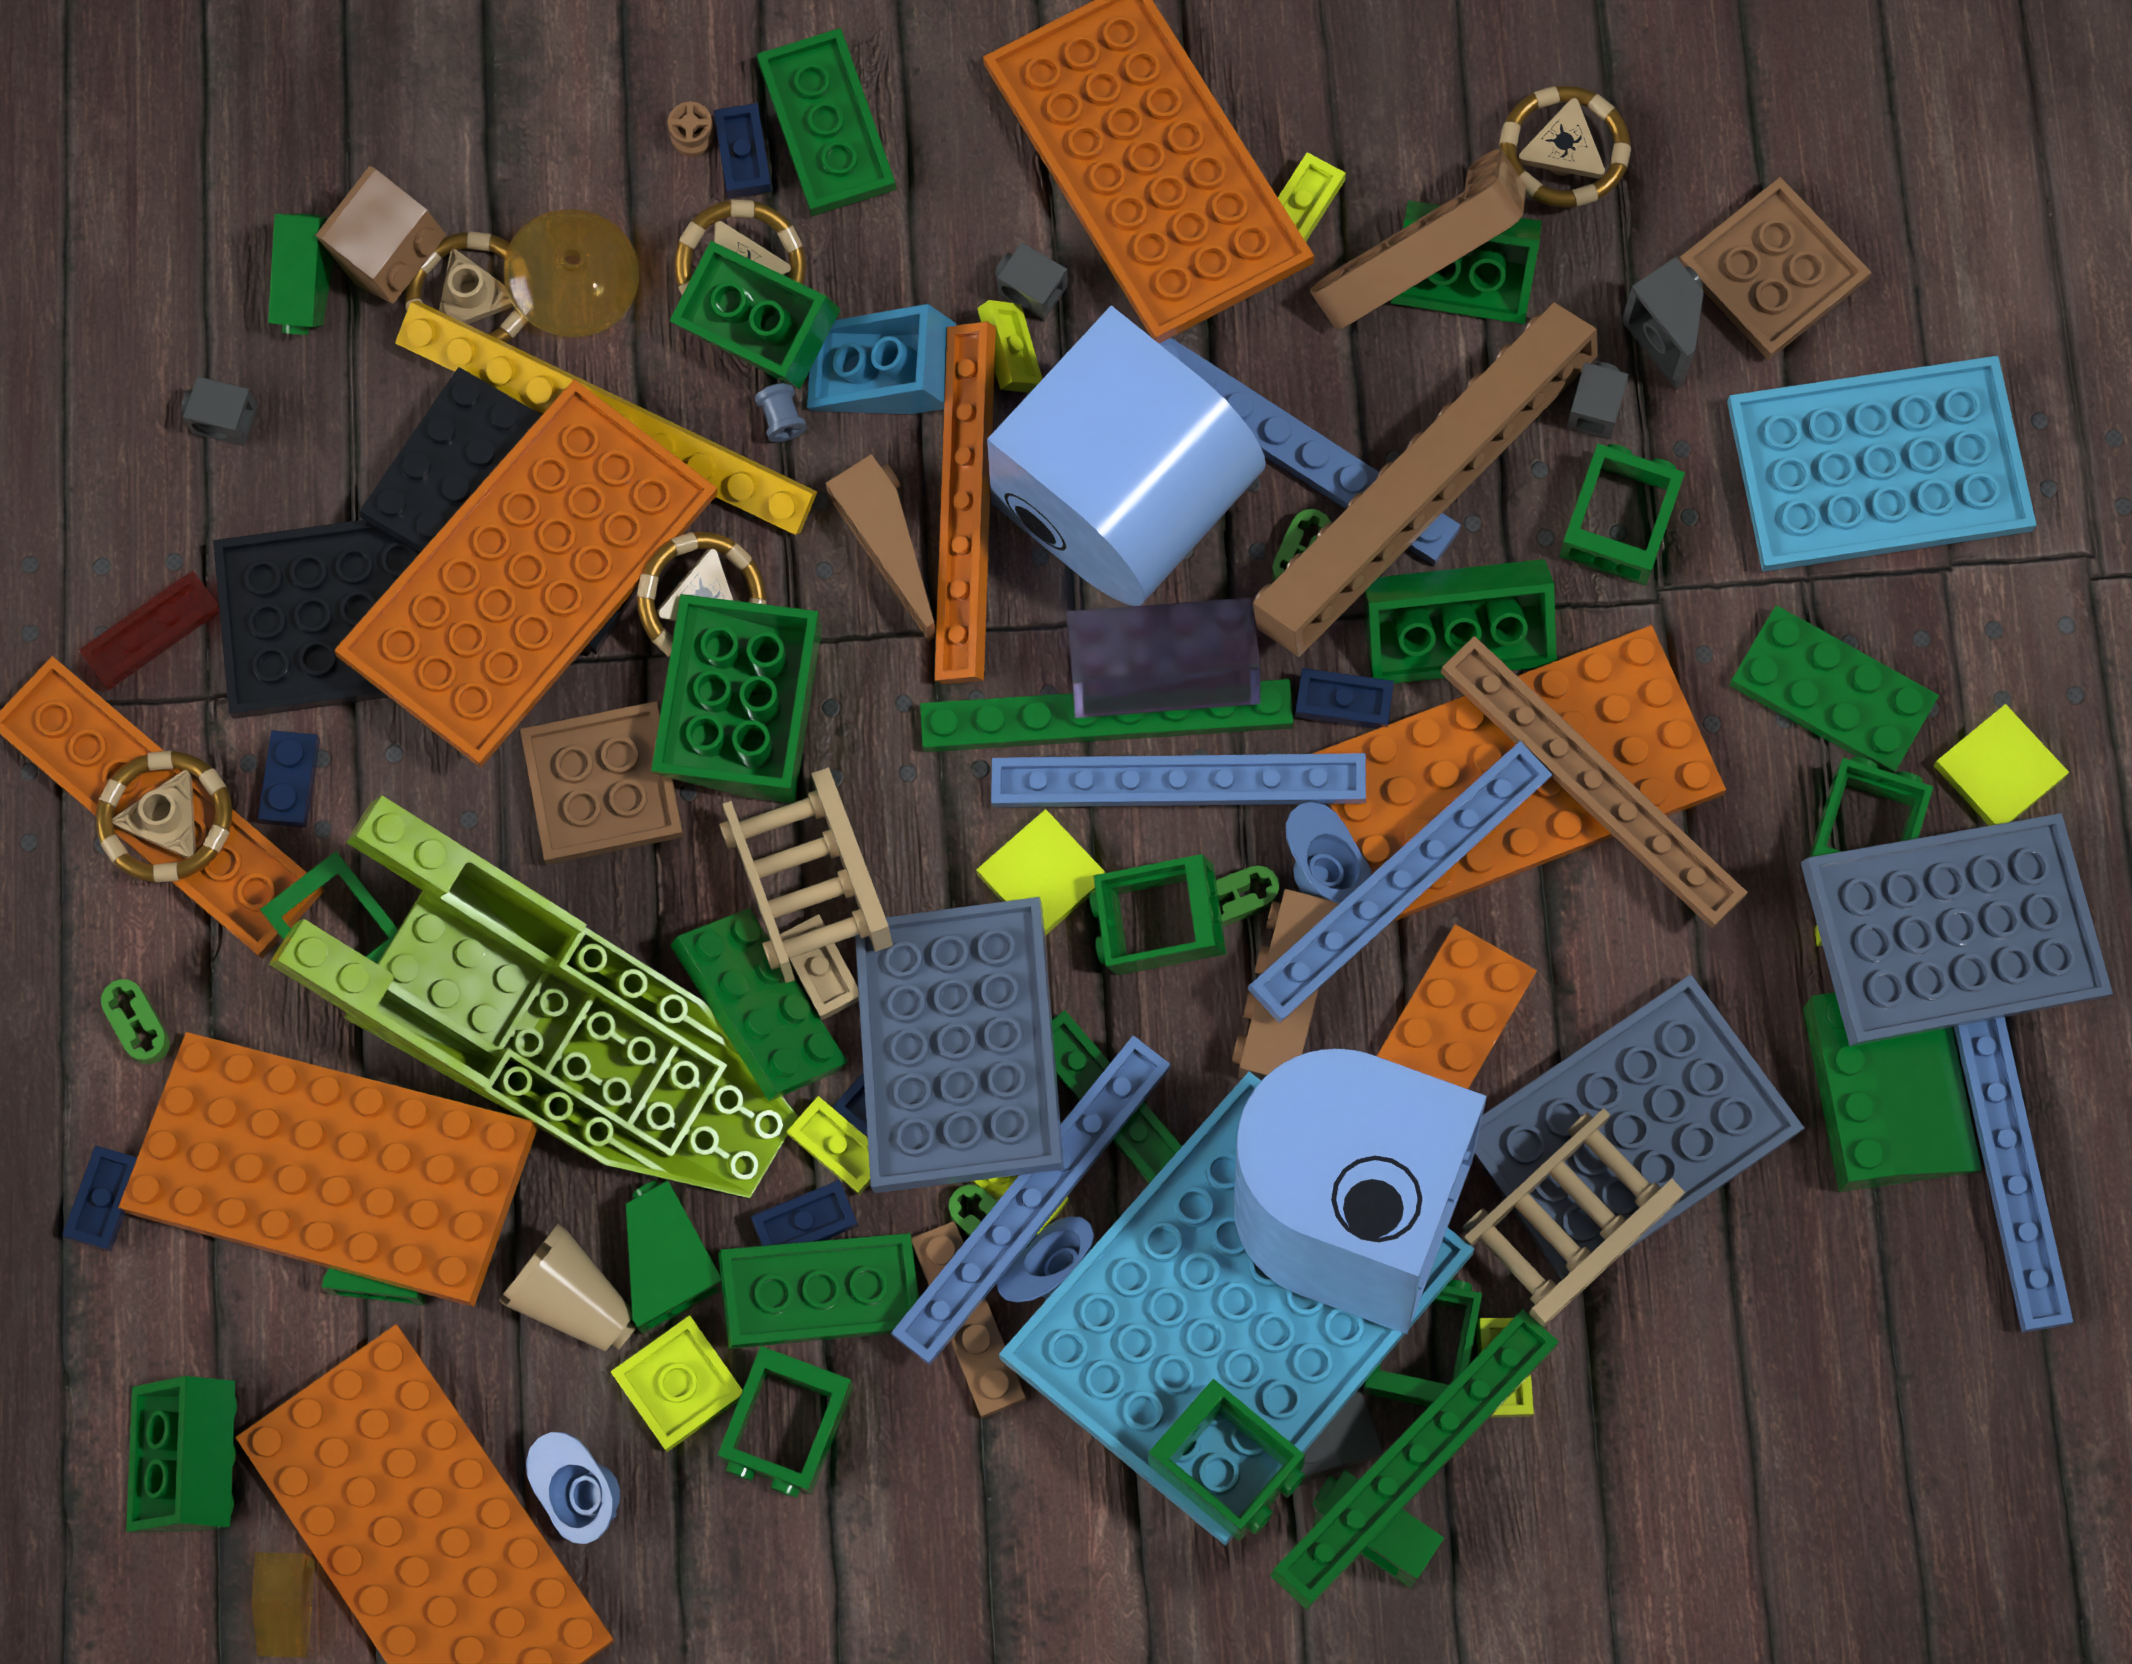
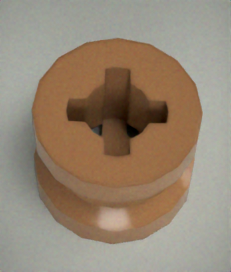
[667,101,715,157]

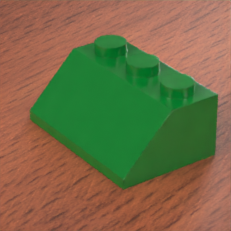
[1391,200,1542,324]
[126,1376,237,1533]

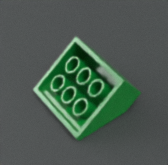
[651,594,822,803]
[1803,992,1982,1193]

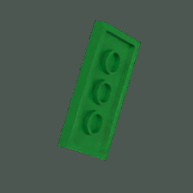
[757,28,896,217]
[1729,605,1939,774]
[670,908,848,1102]
[718,1233,919,1349]

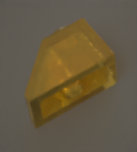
[251,1552,315,1658]

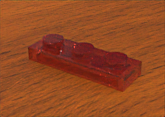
[79,570,220,691]

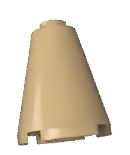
[498,1224,636,1351]

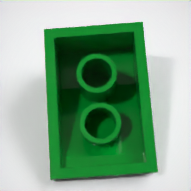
[670,241,841,389]

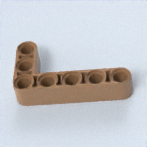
[1310,148,1526,329]

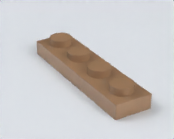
[911,1221,1026,1419]

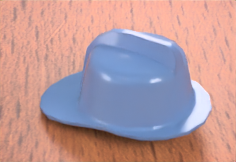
[1286,801,1372,903]
[997,1216,1094,1302]
[526,1432,620,1544]

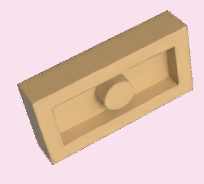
[780,914,859,1021]

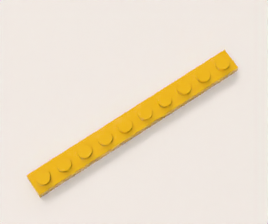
[395,301,817,535]

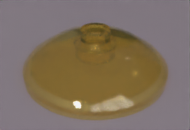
[504,209,639,337]

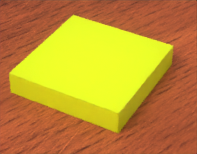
[1934,704,2069,826]
[976,809,1106,936]
[611,1315,743,1452]

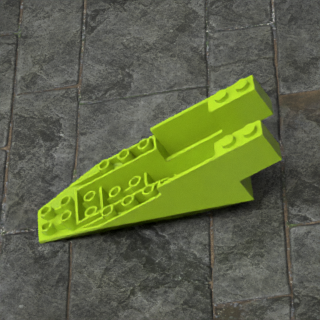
[269,795,798,1198]

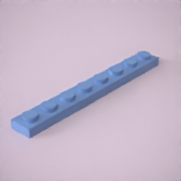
[1160,338,1461,566]
[1247,741,1552,1024]
[991,753,1366,807]
[1954,1017,2073,1333]
[891,1035,1171,1366]

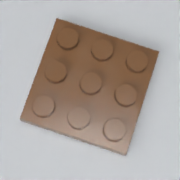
[1679,177,1872,361]
[520,701,684,865]

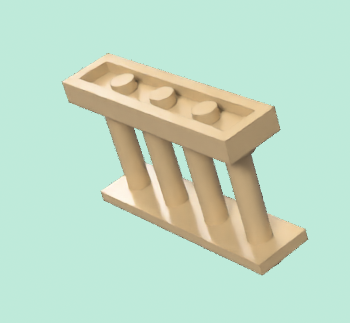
[719,767,893,983]
[1462,1108,1685,1327]

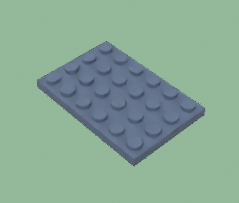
[1801,813,2113,1046]
[855,897,1064,1193]
[1474,974,1804,1280]

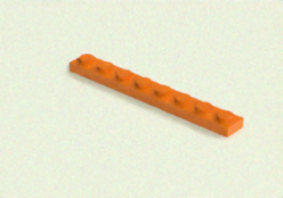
[935,321,996,685]

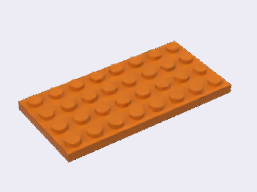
[983,0,1314,344]
[335,379,718,768]
[1312,625,1726,923]
[118,1032,538,1307]
[235,1324,615,1664]

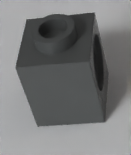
[995,242,1068,322]
[1566,362,1629,440]
[181,376,258,446]

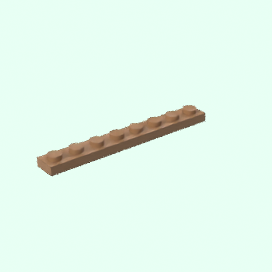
[1441,636,1748,929]

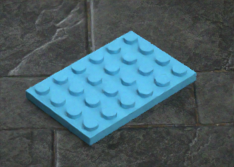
[1727,356,2037,572]

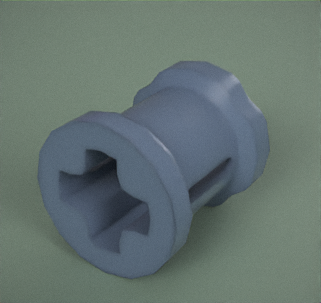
[754,383,807,442]

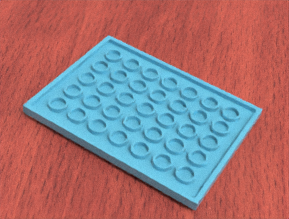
[999,1071,1474,1546]

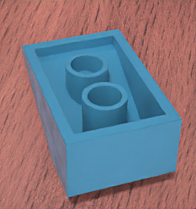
[807,304,956,414]

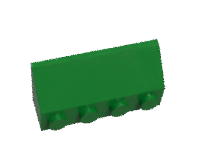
[1362,559,1557,683]

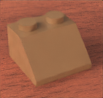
[315,166,446,304]

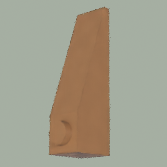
[826,454,936,642]

